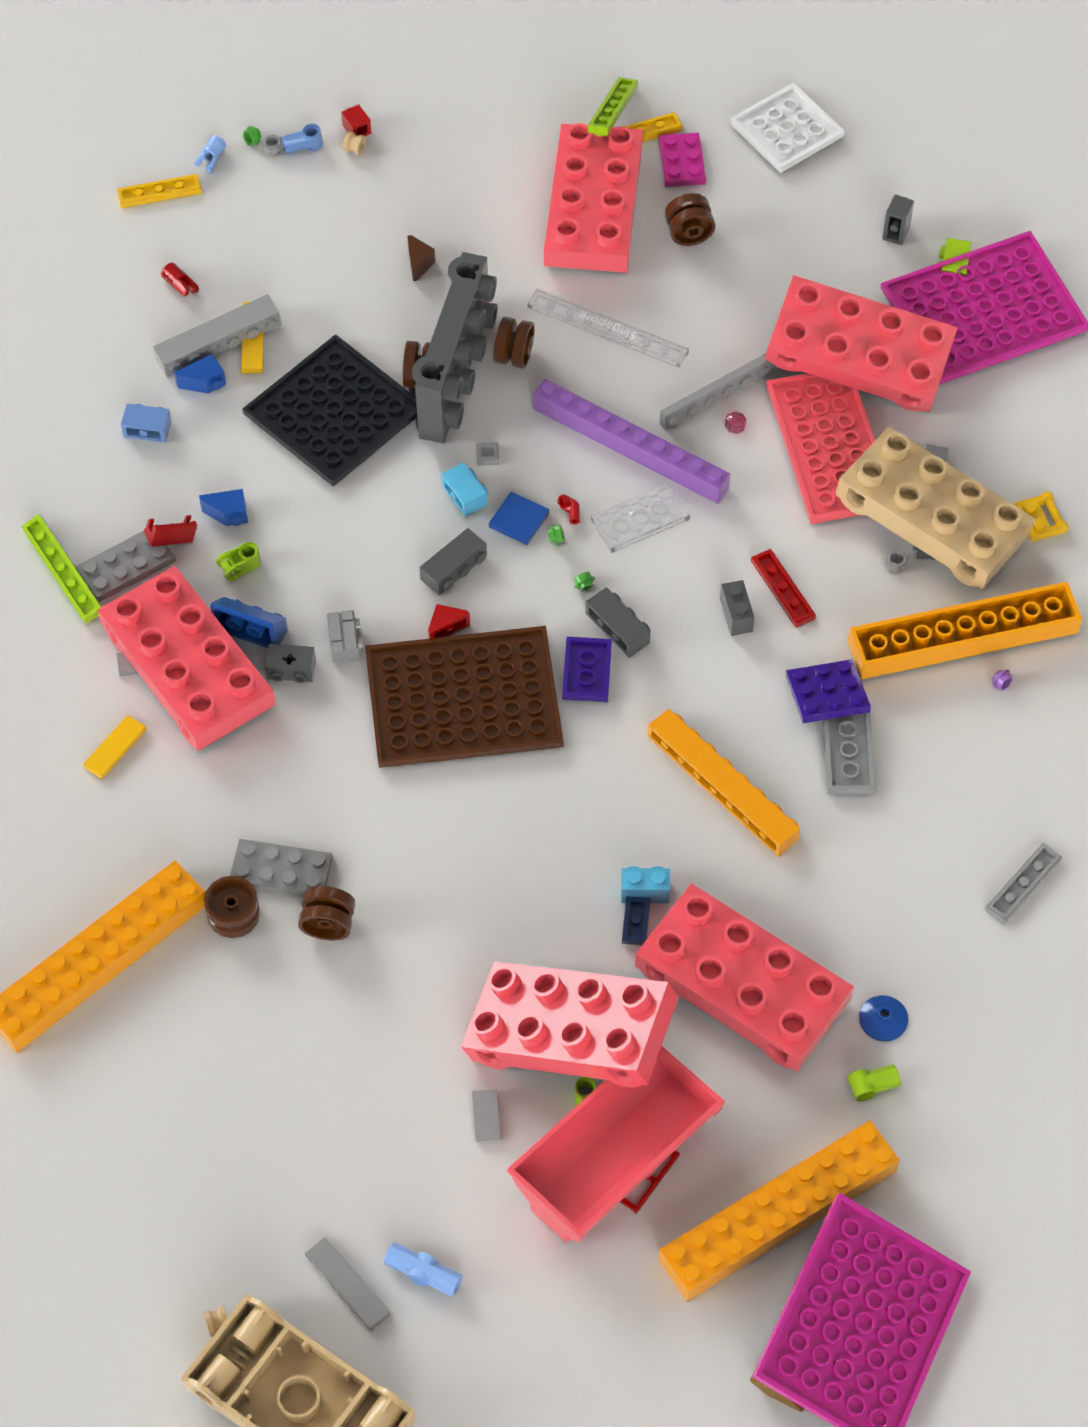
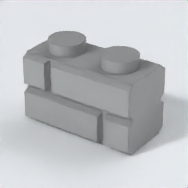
[327,610,363,663]

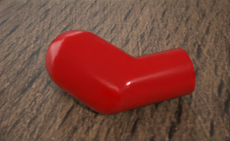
[557,494,580,525]

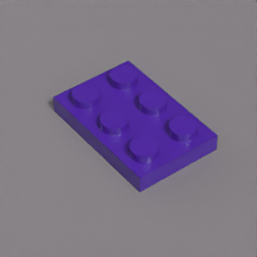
[562,637,612,702]

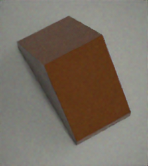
[407,235,435,281]

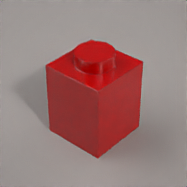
[341,104,372,136]

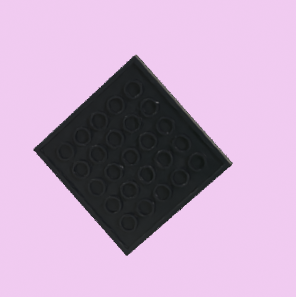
[242,334,417,487]

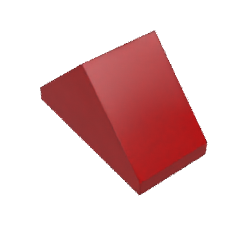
[428,604,470,638]

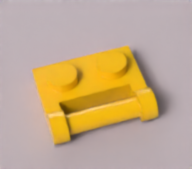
[1015,491,1069,542]

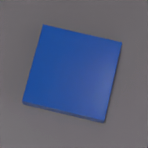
[489,492,549,545]

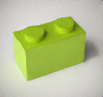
[938,238,972,275]

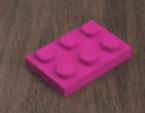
[659,133,706,187]

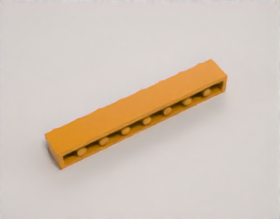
[648,708,800,857]

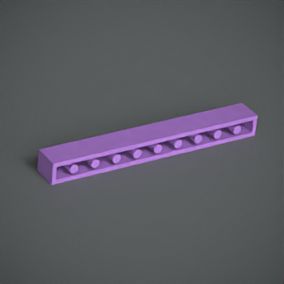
[533,379,730,504]

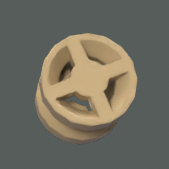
[343,131,366,156]
[203,1305,227,1336]

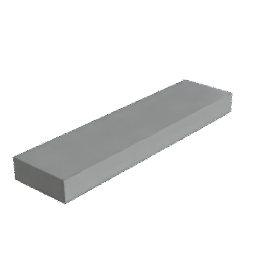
[985,843,1062,924]
[305,1237,391,1331]

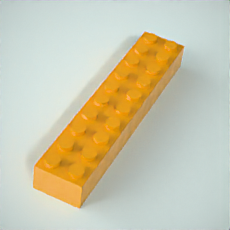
[848,581,1083,680]
[0,860,206,1053]
[658,1120,900,1301]

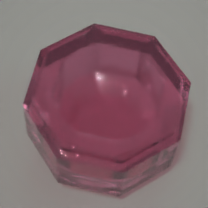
[725,411,747,434]

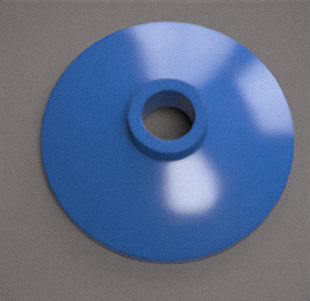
[859,995,908,1041]

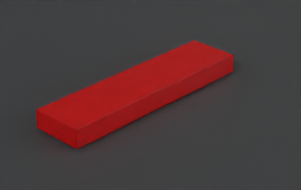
[751,548,816,628]

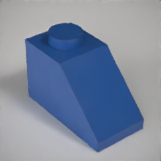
[174,354,226,394]
[199,489,248,526]

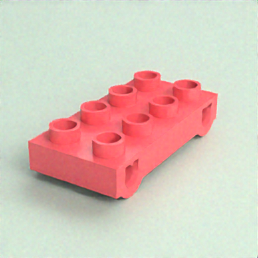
[544,123,643,273]
[765,275,958,412]
[97,565,276,751]
[635,883,854,1072]
[461,962,679,1088]

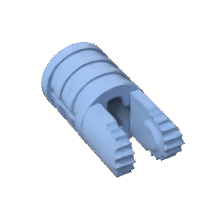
[194,135,226,174]

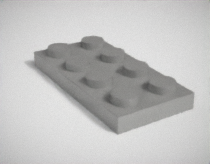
[75,531,176,602]
[823,712,875,794]
[230,839,333,896]

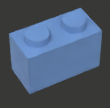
[121,404,172,443]

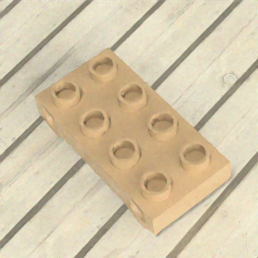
[835,427,1036,589]
[181,1293,417,1427]

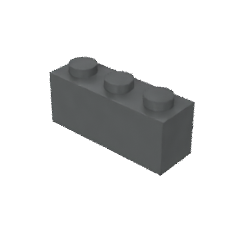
[419,528,487,595]
[586,587,651,658]

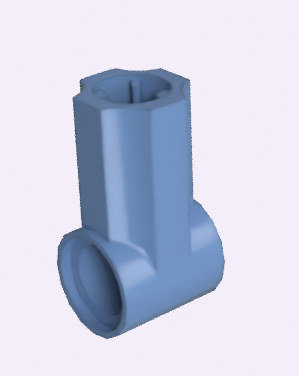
[281,123,323,154]

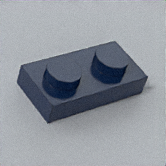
[622,896,650,946]

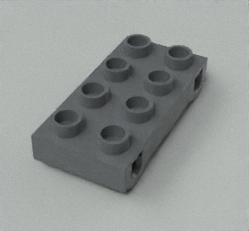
[412,252,498,444]

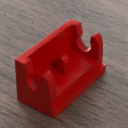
[144,515,197,547]

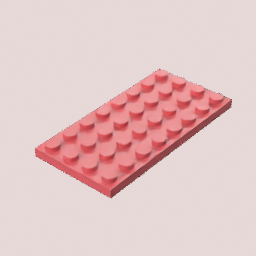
[766,373,875,525]

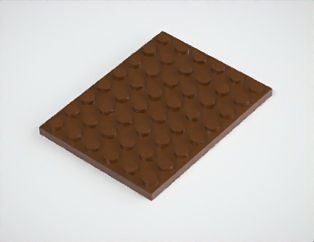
[365,626,564,768]

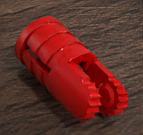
[161,262,199,297]

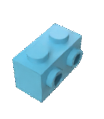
[441,462,489,517]
[621,866,670,903]

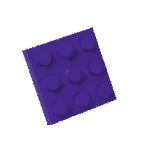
[786,659,871,724]

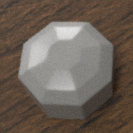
[262,135,282,155]
[885,549,908,573]

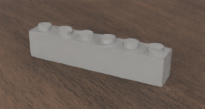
[153,294,282,377]

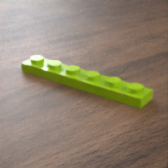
[588,77,638,136]
[21,514,102,624]

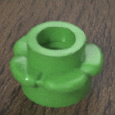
[243,126,261,146]
[548,524,565,545]
[574,572,595,591]

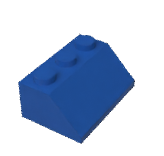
[210,597,288,648]

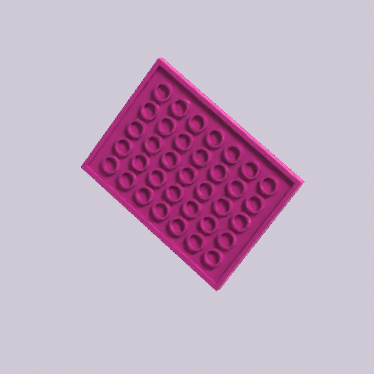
[880,231,1088,385]
[752,1193,971,1427]

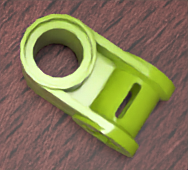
[216,542,261,581]

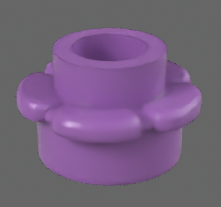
[992,669,1013,691]

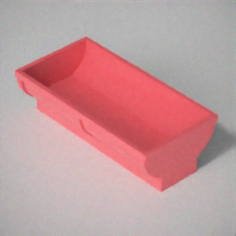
[507,1046,725,1243]

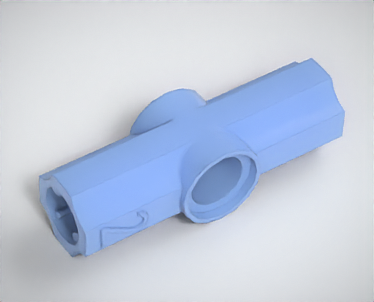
[384,1242,463,1297]

